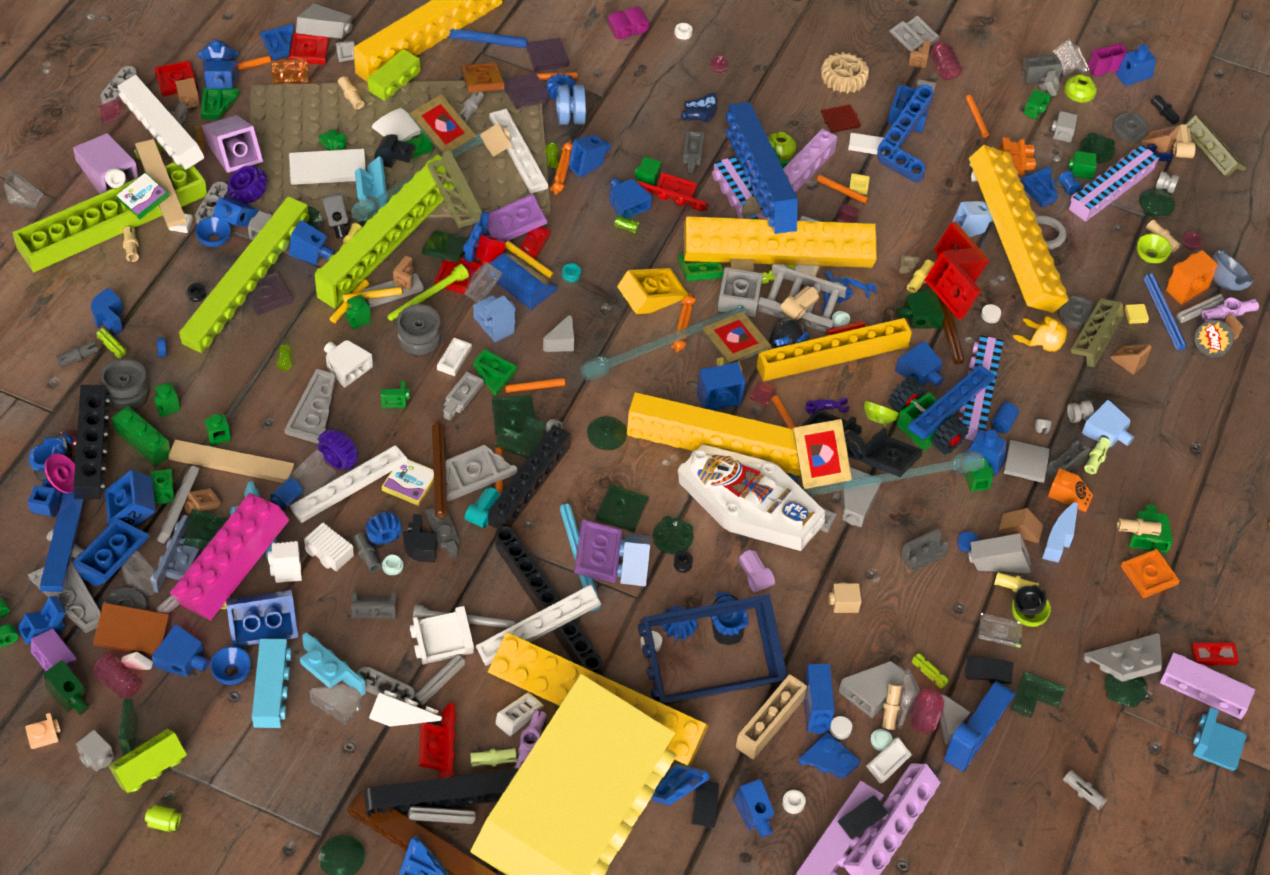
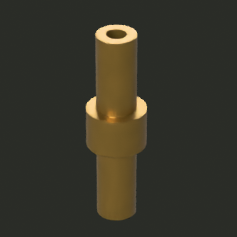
[194,126,206,156]

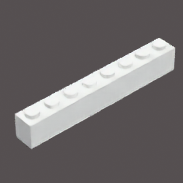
[117,75,205,170]

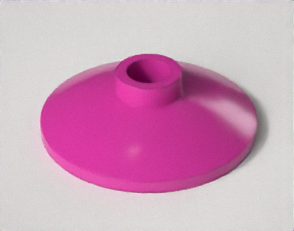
[45,454,75,493]

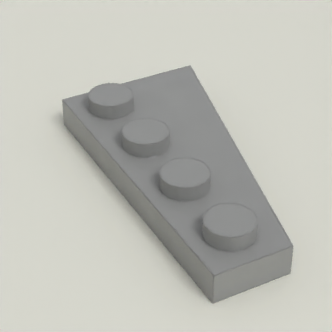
[285,369,336,444]
[28,560,101,633]

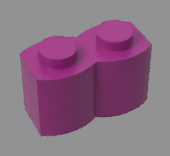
[608,7,649,39]
[1088,44,1129,76]

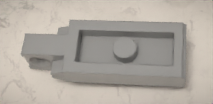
[443,372,484,421]

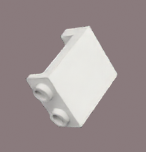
[410,606,474,665]

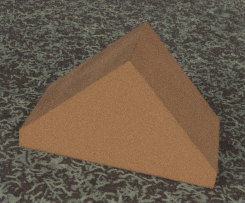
[1141,125,1180,156]
[1110,344,1152,375]
[998,508,1043,543]

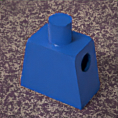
[1116,44,1156,86]
[203,61,239,89]
[569,135,611,178]
[609,178,652,222]
[213,196,259,227]
[289,220,335,265]
[895,341,944,387]
[962,430,1006,476]
[152,624,210,677]
[733,779,774,838]

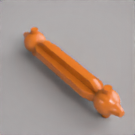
[550,140,573,195]
[671,293,697,353]

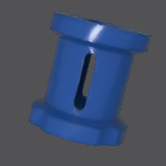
[1058,171,1081,195]

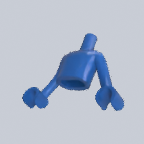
[822,270,877,316]

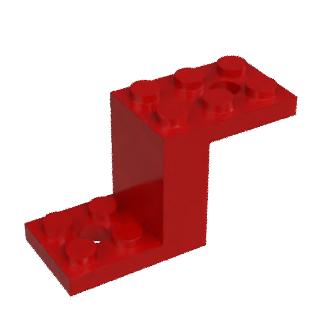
[925,222,989,319]

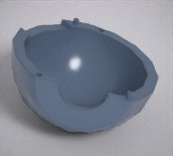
[1212,250,1253,291]

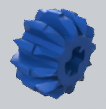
[546,73,576,100]
[365,511,402,545]
[662,604,698,641]

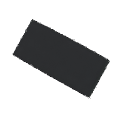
[965,656,1014,684]
[691,781,719,828]
[837,795,889,840]

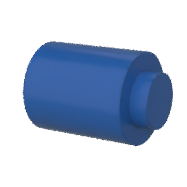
[991,402,1019,433]
[270,478,303,510]

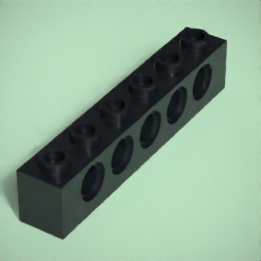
[73,385,110,499]
[488,425,571,529]

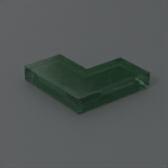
[494,416,546,459]
[1011,672,1066,718]

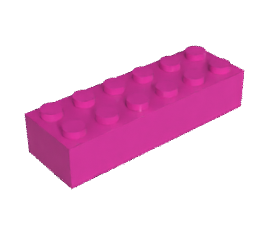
[170,493,289,621]

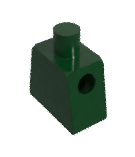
[896,289,945,329]
[44,660,90,715]

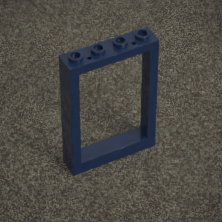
[638,594,788,705]

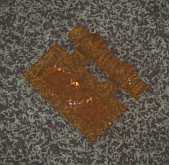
[271,57,309,85]

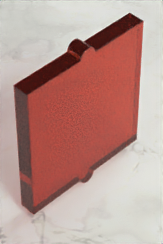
[821,104,861,133]

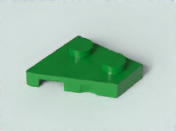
[201,88,240,120]
[677,254,724,281]
[473,349,517,396]

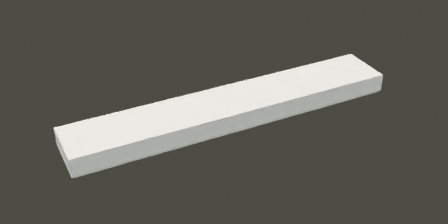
[490,109,548,193]
[290,445,408,523]
[475,585,602,666]

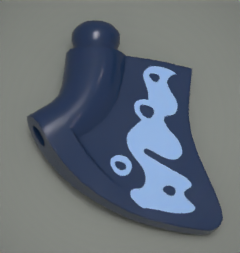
[681,93,717,123]

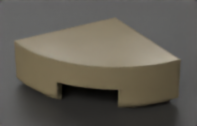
[742,196,761,218]
[899,255,920,273]

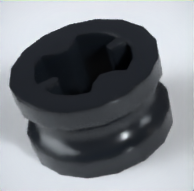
[188,283,206,302]
[673,551,693,573]

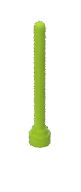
[387,264,469,321]

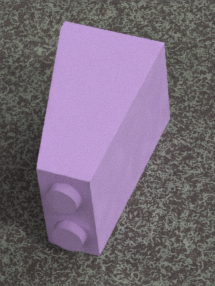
[202,115,263,173]
[73,133,138,194]

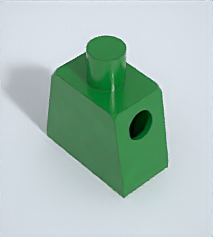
[1128,504,1173,554]

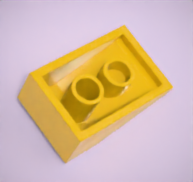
[617,268,688,314]

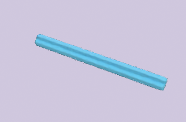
[560,503,600,611]

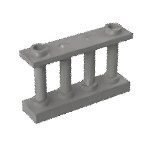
[758,264,847,334]

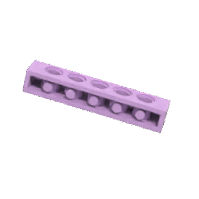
[783,128,838,193]
[843,764,940,875]

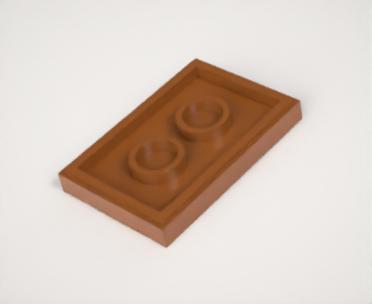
[461,62,504,93]
[93,603,169,656]

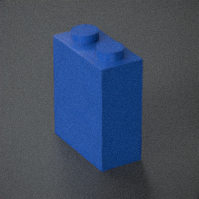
[803,664,834,734]

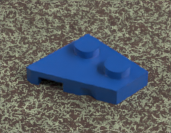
[260,24,294,61]
[1020,167,1058,207]
[798,733,861,779]
[651,763,710,806]
[399,836,449,875]

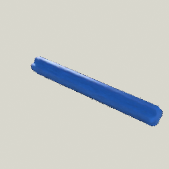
[448,29,527,48]
[1144,273,1187,351]

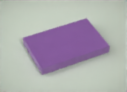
[488,194,547,242]
[574,520,623,583]

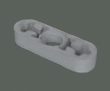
[100,66,137,107]
[195,182,229,224]
[356,667,415,702]

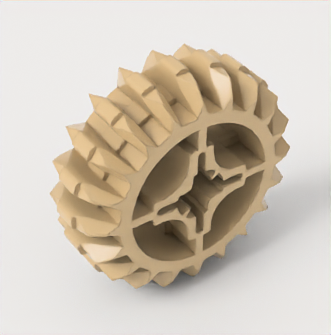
[821,52,869,94]

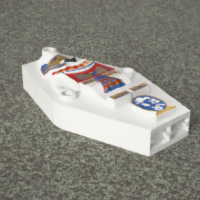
[678,444,825,551]

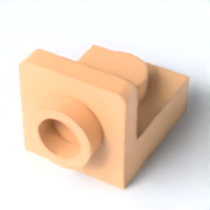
[25,713,61,749]

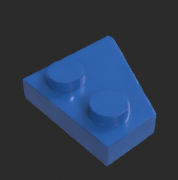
[463,211,489,263]

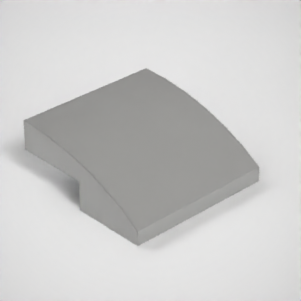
[890,16,939,53]
[1004,440,1050,483]

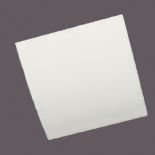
[372,108,420,142]

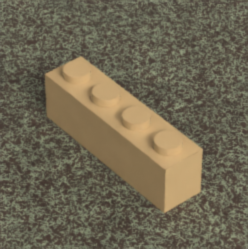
[736,674,808,760]

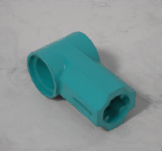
[465,487,500,529]

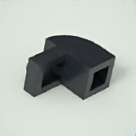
[374,134,416,168]
[403,514,437,563]

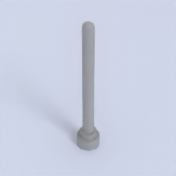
[413,604,517,628]

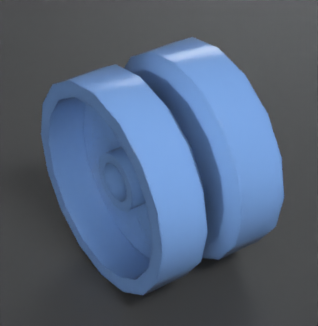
[556,85,585,125]

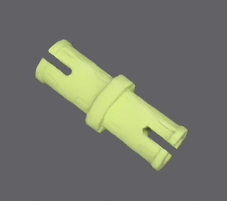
[1084,437,1111,474]
[470,748,517,767]

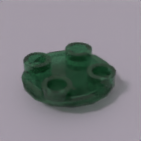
[1079,133,1116,163]
[1139,188,1175,217]
[652,516,694,555]
[1105,673,1147,707]
[318,835,365,875]

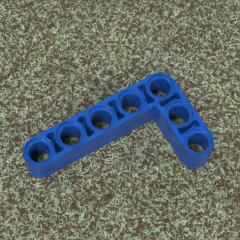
[877,85,933,182]
[944,681,1015,772]

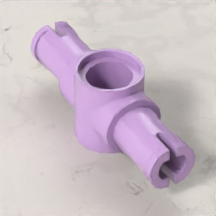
[1201,298,1259,322]
[514,710,547,769]

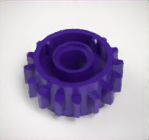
[227,166,268,203]
[317,429,358,470]

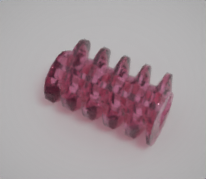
[930,42,962,80]
[93,652,142,699]
[911,689,944,734]

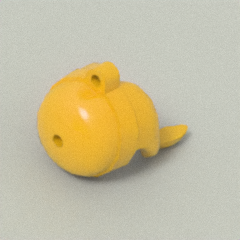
[1013,316,1067,352]

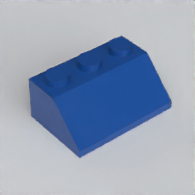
[490,253,558,310]
[73,518,149,586]
[226,590,298,647]

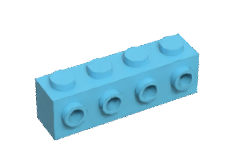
[252,639,292,728]

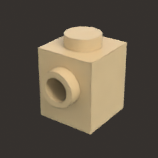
[480,123,512,157]
[828,582,861,613]

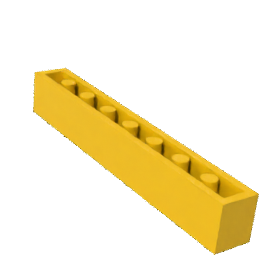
[756,318,912,382]

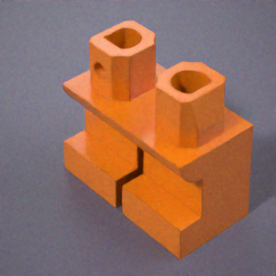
[999,137,1036,175]

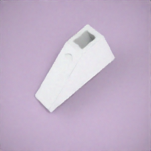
[369,690,442,726]

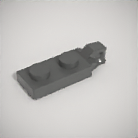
[683,130,704,174]
[424,507,459,558]

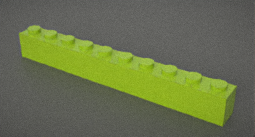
[179,196,310,353]

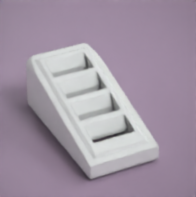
[495,692,544,736]

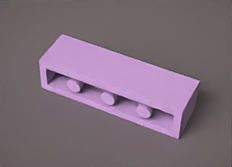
[1160,652,1255,720]

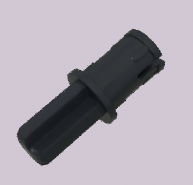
[1151,95,1180,124]

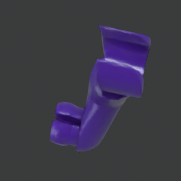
[805,398,849,415]

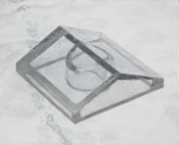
[977,613,1023,648]
[897,669,920,730]

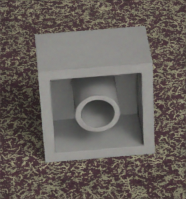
[717,267,763,317]

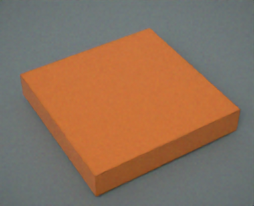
[1121,549,1180,599]

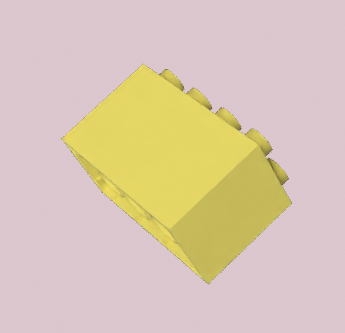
[470,674,677,875]

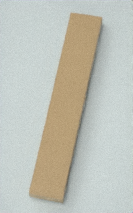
[135,139,187,228]
[169,440,295,483]

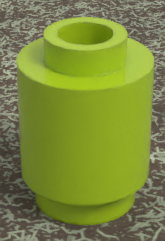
[145,804,182,832]

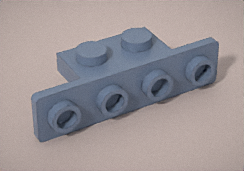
[151,515,202,593]

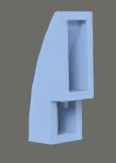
[1042,502,1078,563]

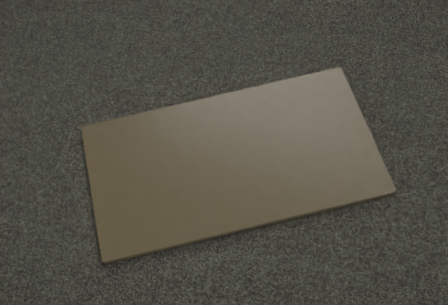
[248,79,551,221]

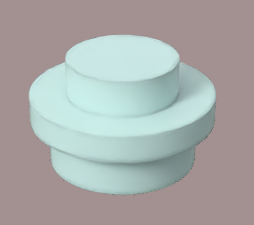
[831,311,850,327]
[382,555,403,575]
[870,729,893,751]

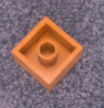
[1166,250,1218,305]

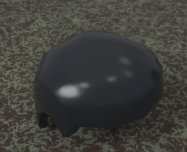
[1014,585,1047,616]

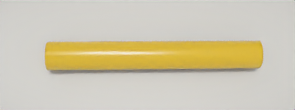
[505,241,554,279]
[330,279,369,323]
[343,287,402,302]

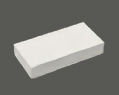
[848,133,885,155]
[437,337,472,376]
[866,737,912,783]

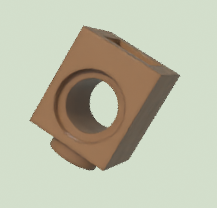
[175,78,200,109]

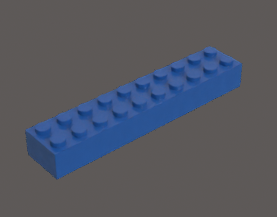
[726,102,798,234]

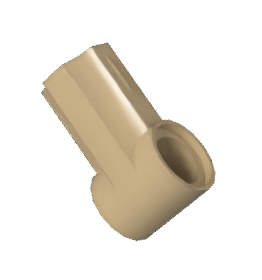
[1173,124,1195,158]
[780,286,819,320]

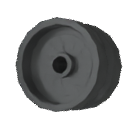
[397,304,441,355]
[100,359,149,410]

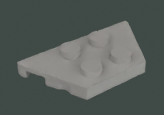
[446,445,518,502]
[1084,633,1162,682]

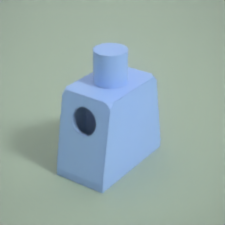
[952,201,993,237]
[1082,400,1134,447]

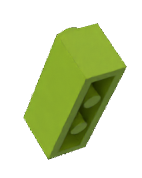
[368,49,420,101]
[108,728,187,793]

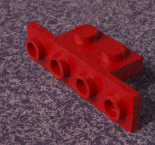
[637,173,709,212]
[419,702,457,779]

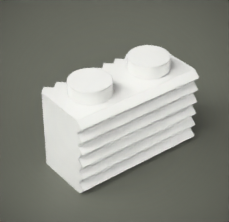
[304,523,354,571]
[268,541,302,583]

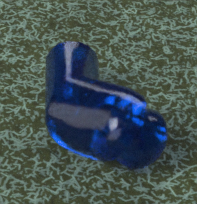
[1147,144,1172,162]

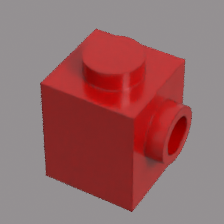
[475,235,506,266]

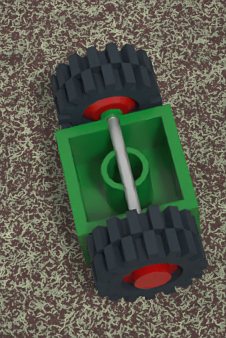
[888,377,969,455]

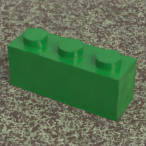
[112,406,170,467]

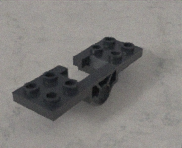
[801,410,922,477]

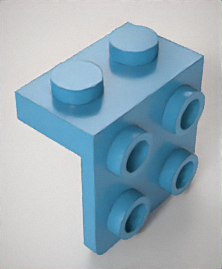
[1193,707,1246,771]

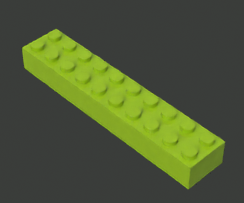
[315,154,453,309]
[12,162,207,273]

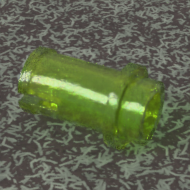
[544,143,559,168]
[614,215,639,234]
[276,345,292,371]

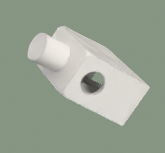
[324,340,373,388]

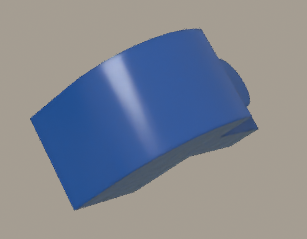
[91,288,123,335]
[28,478,63,517]
[17,596,66,645]

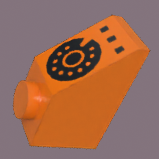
[1048,468,1093,512]

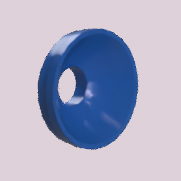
[195,216,231,247]
[210,647,251,685]

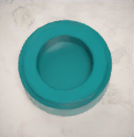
[562,263,581,282]

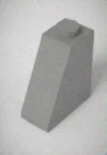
[296,3,353,39]
[840,467,882,528]
[968,533,1031,573]
[839,661,908,718]

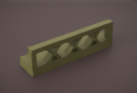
[1186,115,1247,177]
[427,150,482,228]
[1071,299,1124,368]

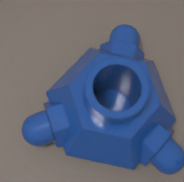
[197,40,239,61]

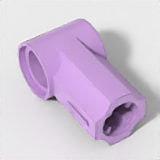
[738,550,775,593]

